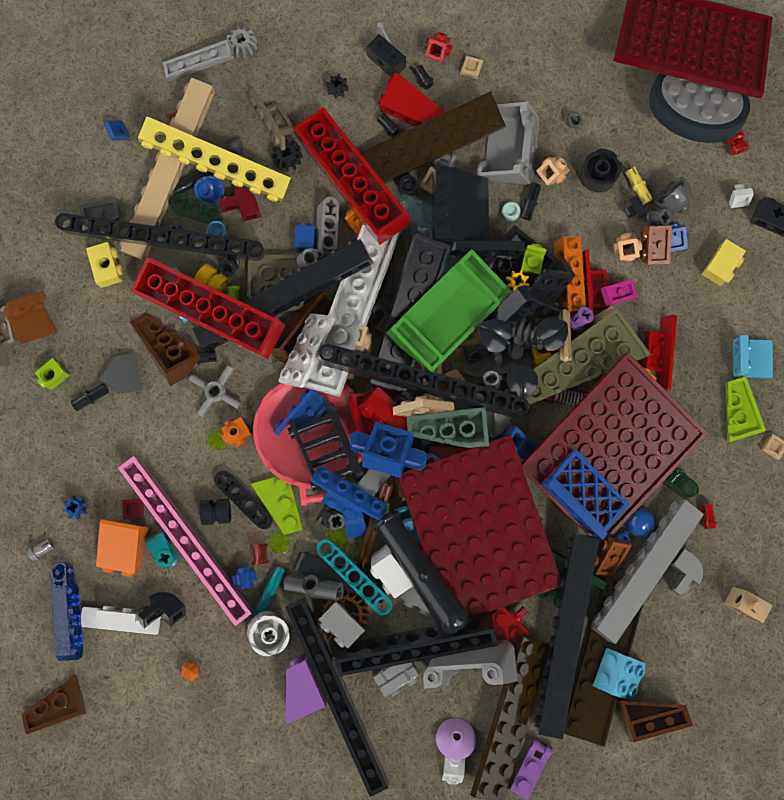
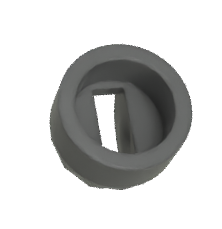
[566,112,582,128]
[228,140,243,155]

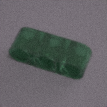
[168,193,223,225]

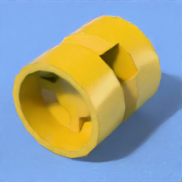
[194,263,230,293]

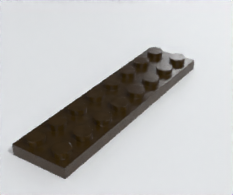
[361,91,506,184]
[470,635,549,800]

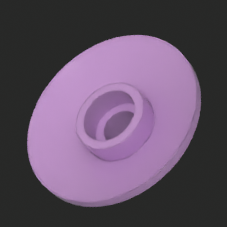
[436,718,476,760]

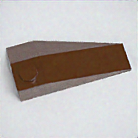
[272,292,332,365]
[130,313,200,386]

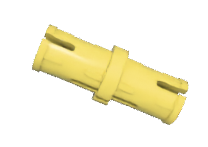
[625,167,653,205]

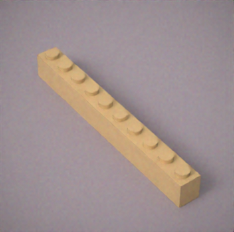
[120,78,215,262]

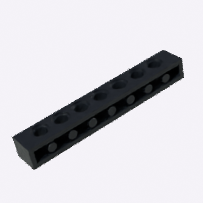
[334,615,498,676]

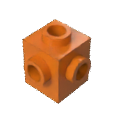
[221,417,253,448]

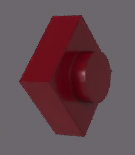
[122,499,144,520]

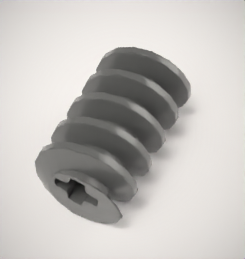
[512,316,544,350]

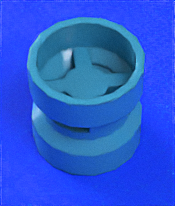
[207,221,228,244]

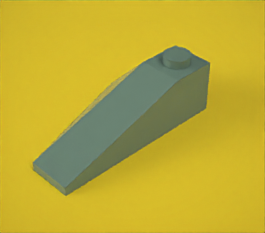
[407,407,489,448]

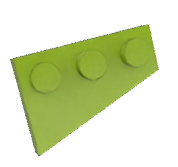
[726,376,766,443]
[251,477,303,535]

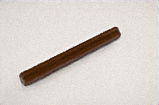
[355,482,393,573]

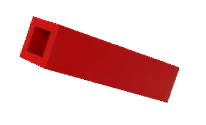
[378,72,446,127]

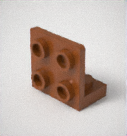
[3,291,57,344]

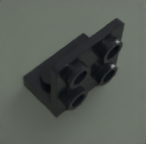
[531,258,575,302]

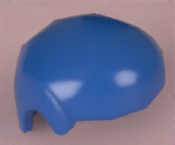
[193,176,225,205]
[624,507,656,538]

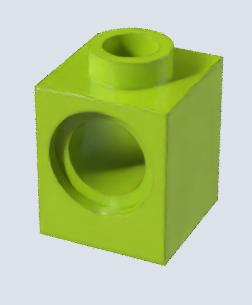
[35,358,70,390]

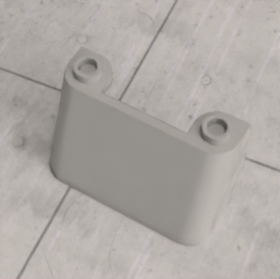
[476,101,539,185]
[423,640,517,689]

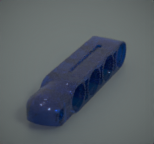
[51,562,83,661]

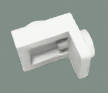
[442,757,465,784]

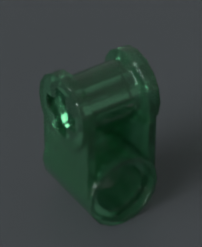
[662,466,699,499]

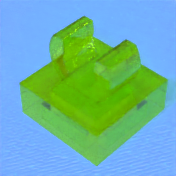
[324,526,348,548]

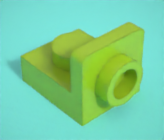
[520,244,547,276]

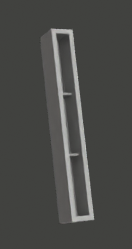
[590,500,704,644]

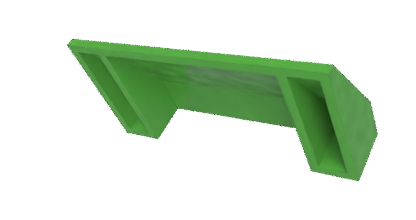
[386,249,512,372]

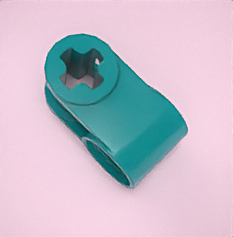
[145,529,178,567]

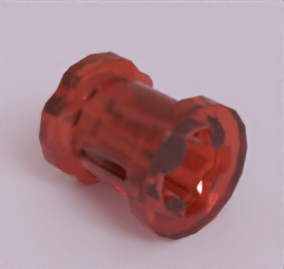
[250,543,269,565]

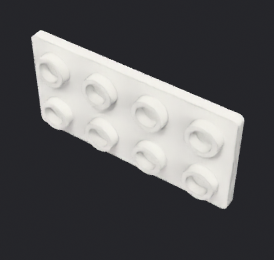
[278,314,335,388]

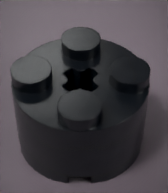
[580,149,622,193]

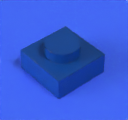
[104,120,130,141]

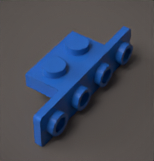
[274,389,330,436]
[310,466,388,521]

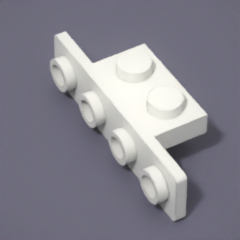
[80,606,161,635]

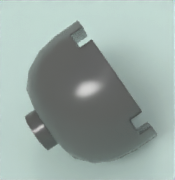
[653,177,692,214]

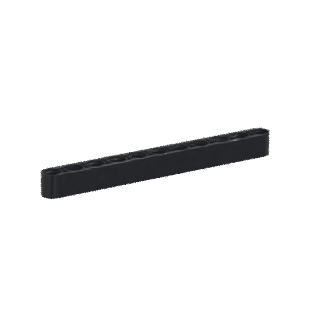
[55,213,265,261]
[318,344,529,418]

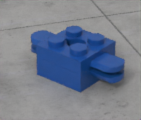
[350,422,427,478]

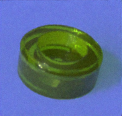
[208,431,227,451]
[270,534,290,553]

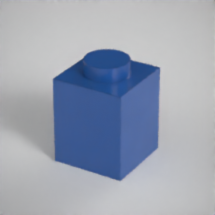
[294,223,316,252]

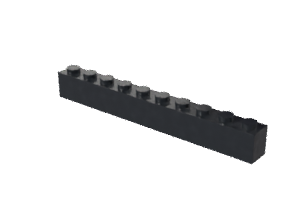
[192,239,374,351]
[534,533,599,740]
[285,597,389,797]

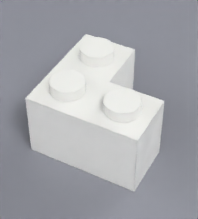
[370,545,413,598]

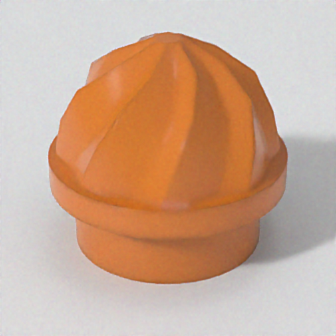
[179,662,199,682]

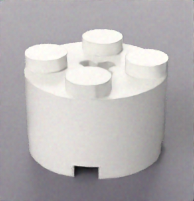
[247,611,289,656]

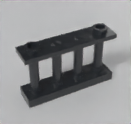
[287,403,363,496]

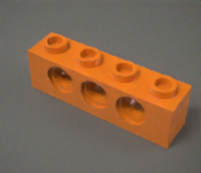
[554,236,586,316]

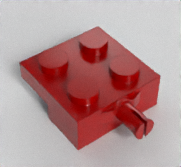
[490,606,530,647]

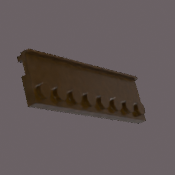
[564,578,643,747]

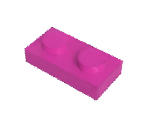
[601,279,638,307]

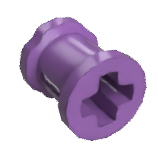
[570,307,594,331]

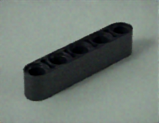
[293,551,386,604]

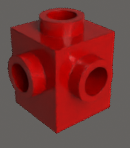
[425,32,453,62]

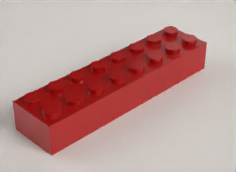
[293,107,411,245]
[130,257,285,359]

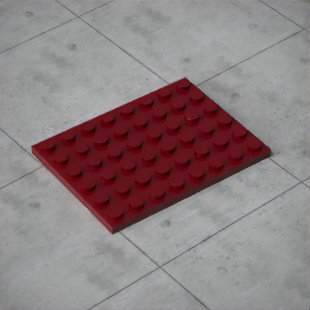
[613,0,773,99]
[521,352,708,537]
[398,435,561,619]

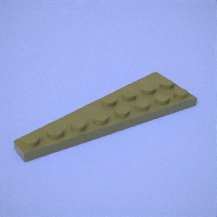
[495,308,650,410]

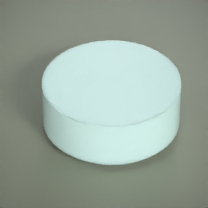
[501,202,521,221]

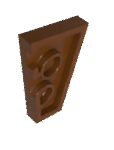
[21,674,86,734]

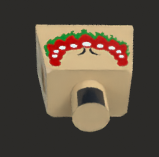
[724,587,772,624]

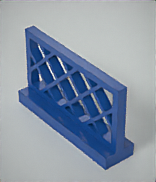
[541,449,629,540]

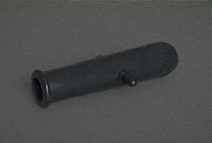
[373,511,468,634]

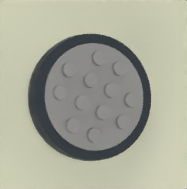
[649,73,750,143]

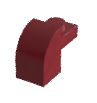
[218,188,262,222]

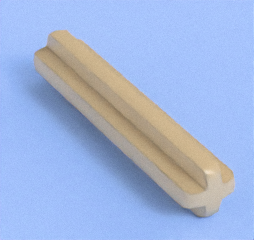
[558,309,572,362]

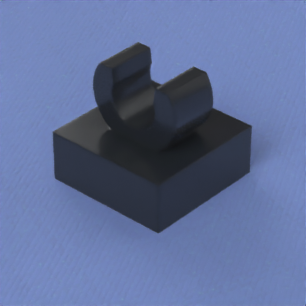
[624,196,646,218]

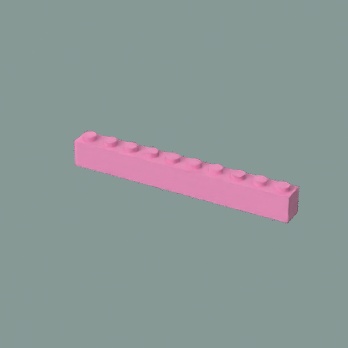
[118,456,254,626]

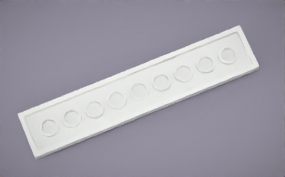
[304,225,401,397]

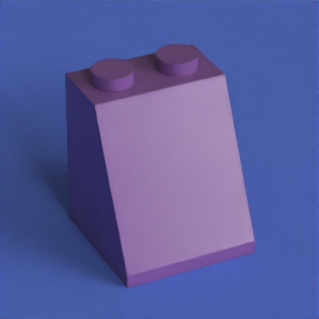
[286,655,327,724]

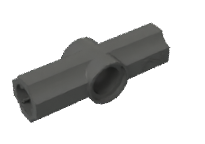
[284,574,344,601]

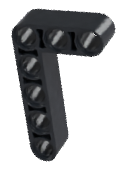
[461,285,560,363]

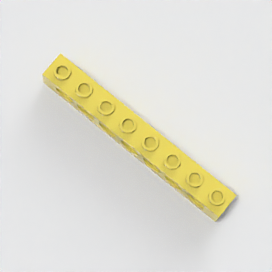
[138,116,291,202]

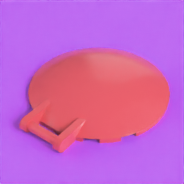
[253,383,363,506]

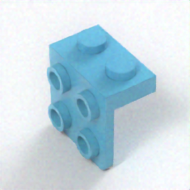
[593,648,645,701]

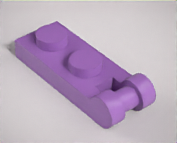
[509,738,553,800]

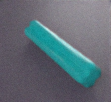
[251,566,285,618]

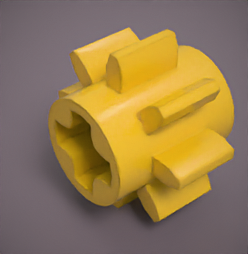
[506,270,529,292]

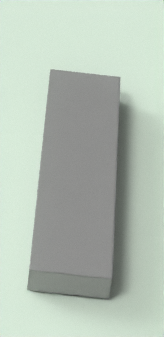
[163,39,234,81]

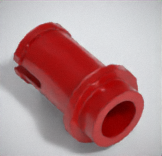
[700,504,718,529]

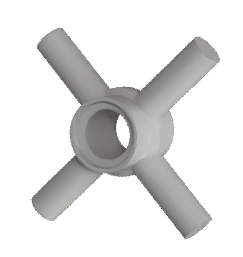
[189,365,242,417]

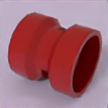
[726,130,750,156]

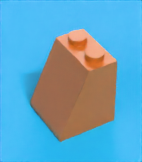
[96,519,149,577]

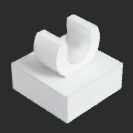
[729,184,754,208]

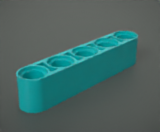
[317,539,392,615]

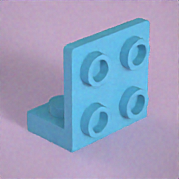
[733,335,773,378]

